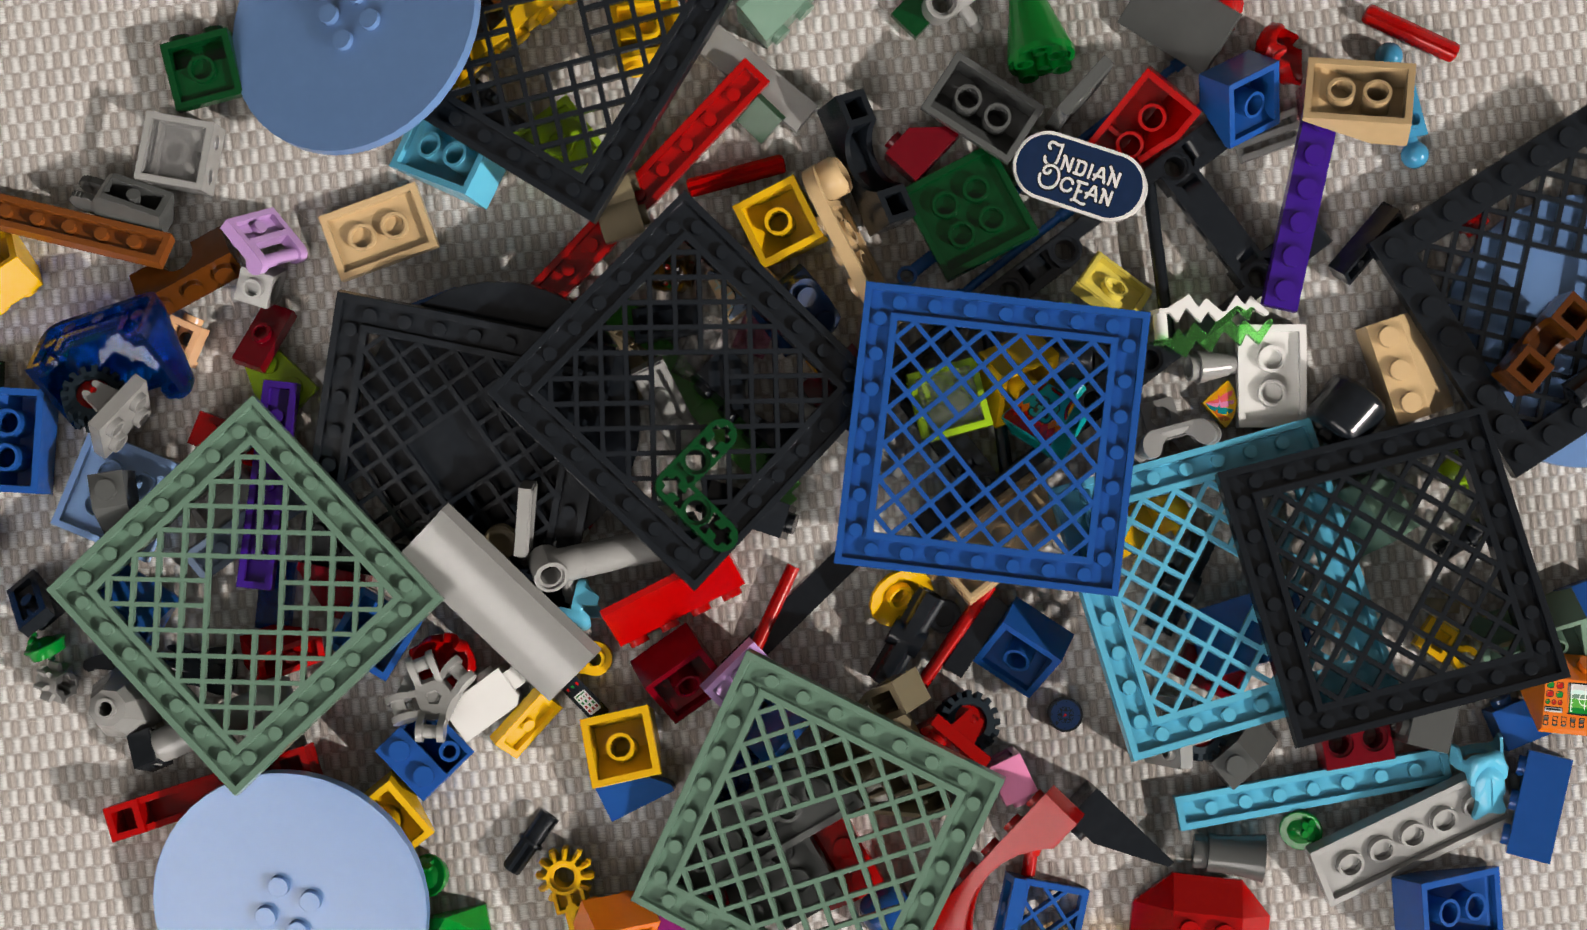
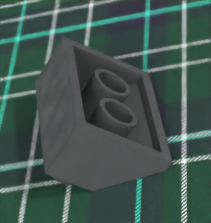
[920,51,1045,165]

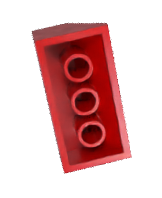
[599,553,746,648]

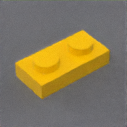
[490,688,563,759]

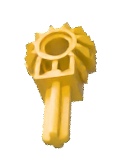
[535,844,595,930]

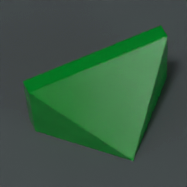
[429,903,492,930]

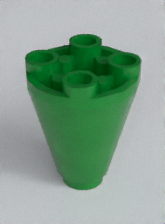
[1007,0,1076,84]

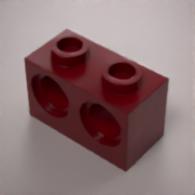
[1314,724,1396,771]

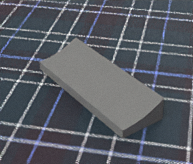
[402,503,601,702]

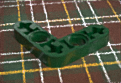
[654,419,738,552]

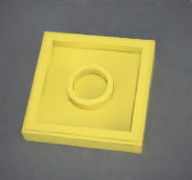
[1070,251,1153,311]

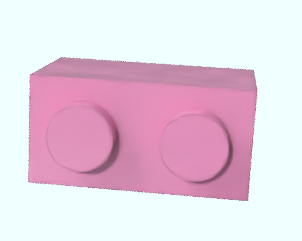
[987,746,1038,808]

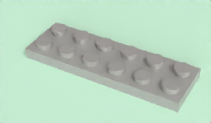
[1305,772,1514,907]

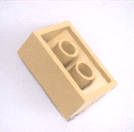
[1355,313,1454,427]

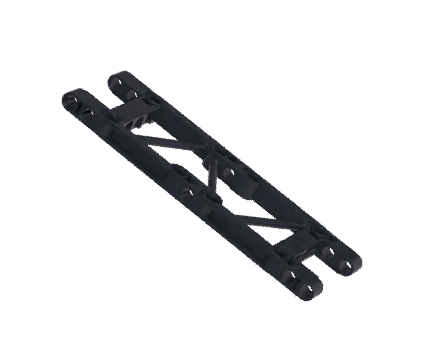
[846,120,1333,540]

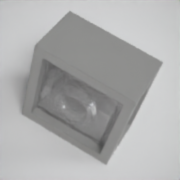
[133,110,226,197]

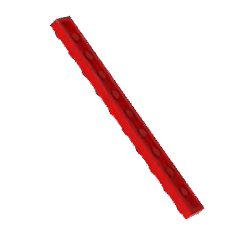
[530,58,770,298]

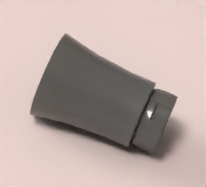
[1191,833,1267,883]

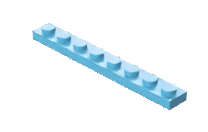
[1172,749,1452,831]

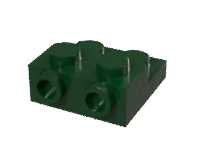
[159,25,243,113]

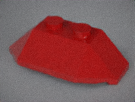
[1129,871,1270,930]

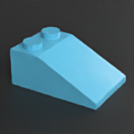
[389,120,506,210]

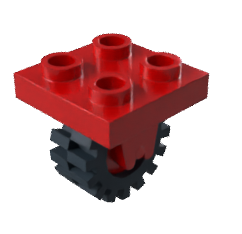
[916,690,1000,767]

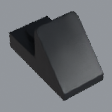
[7,569,66,637]

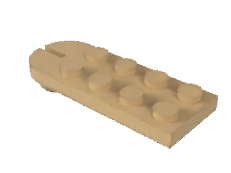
[801,157,905,327]

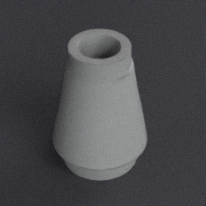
[1183,350,1238,384]

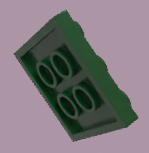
[905,148,1039,283]

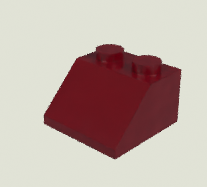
[630,622,719,724]

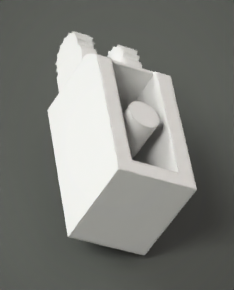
[450,665,527,743]

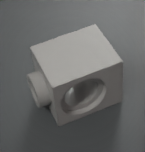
[233,264,288,309]

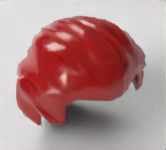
[1255,22,1303,86]
[409,633,477,687]

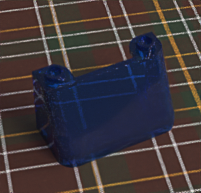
[25,292,195,429]

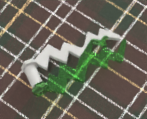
[1151,294,1273,358]

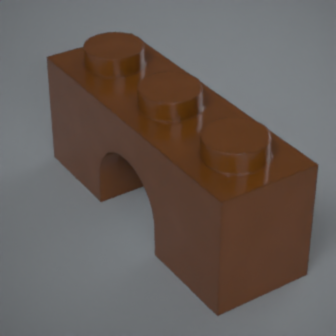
[129,226,243,322]
[1490,291,1587,397]

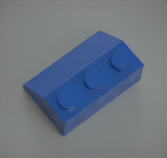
[0,387,60,495]
[1500,749,1573,864]

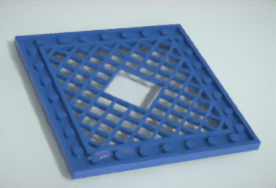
[834,281,1151,597]

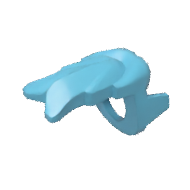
[558,578,602,631]
[1449,733,1509,820]

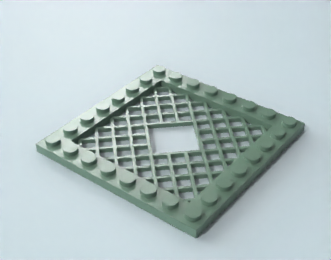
[46,395,445,796]
[630,649,1006,930]

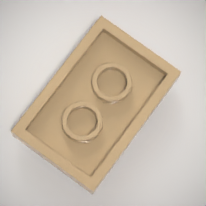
[318,181,440,282]

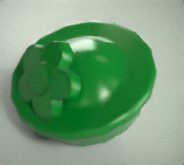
[24,632,66,663]
[1279,810,1323,850]
[419,853,449,897]

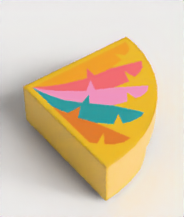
[1200,380,1237,429]

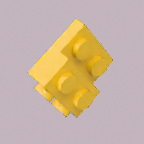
[610,0,679,78]

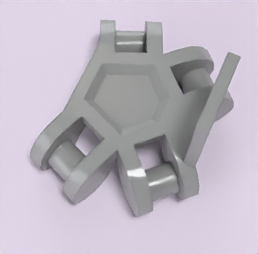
[1134,397,1222,465]
[384,649,477,743]

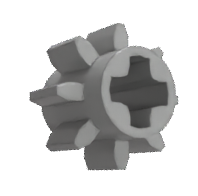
[33,660,81,704]

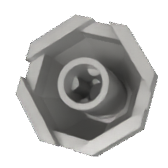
[89,667,162,739]

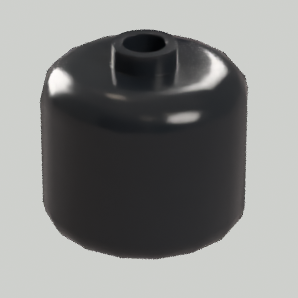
[1306,374,1386,445]

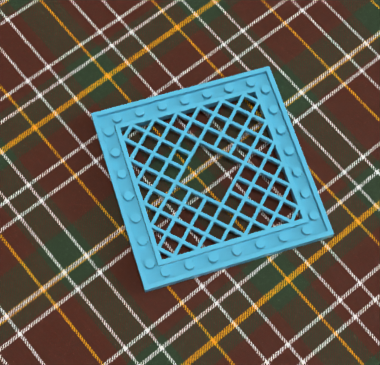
[1047,418,1399,762]

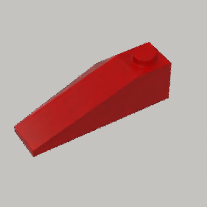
[1088,65,1202,164]

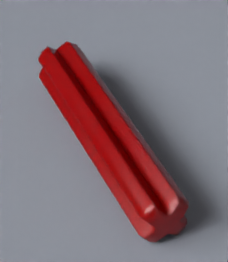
[1362,4,1460,62]
[686,154,786,197]

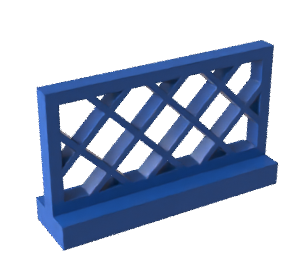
[993,871,1090,930]

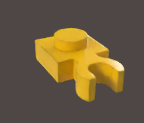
[1410,615,1477,669]

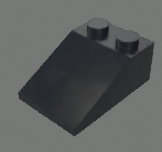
[1069,780,1174,867]

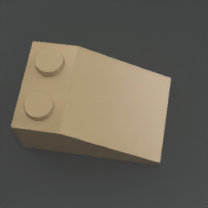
[1302,57,1416,146]

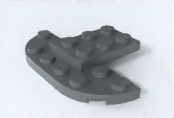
[680,766,864,930]

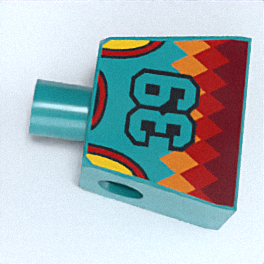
[1001,376,1086,460]

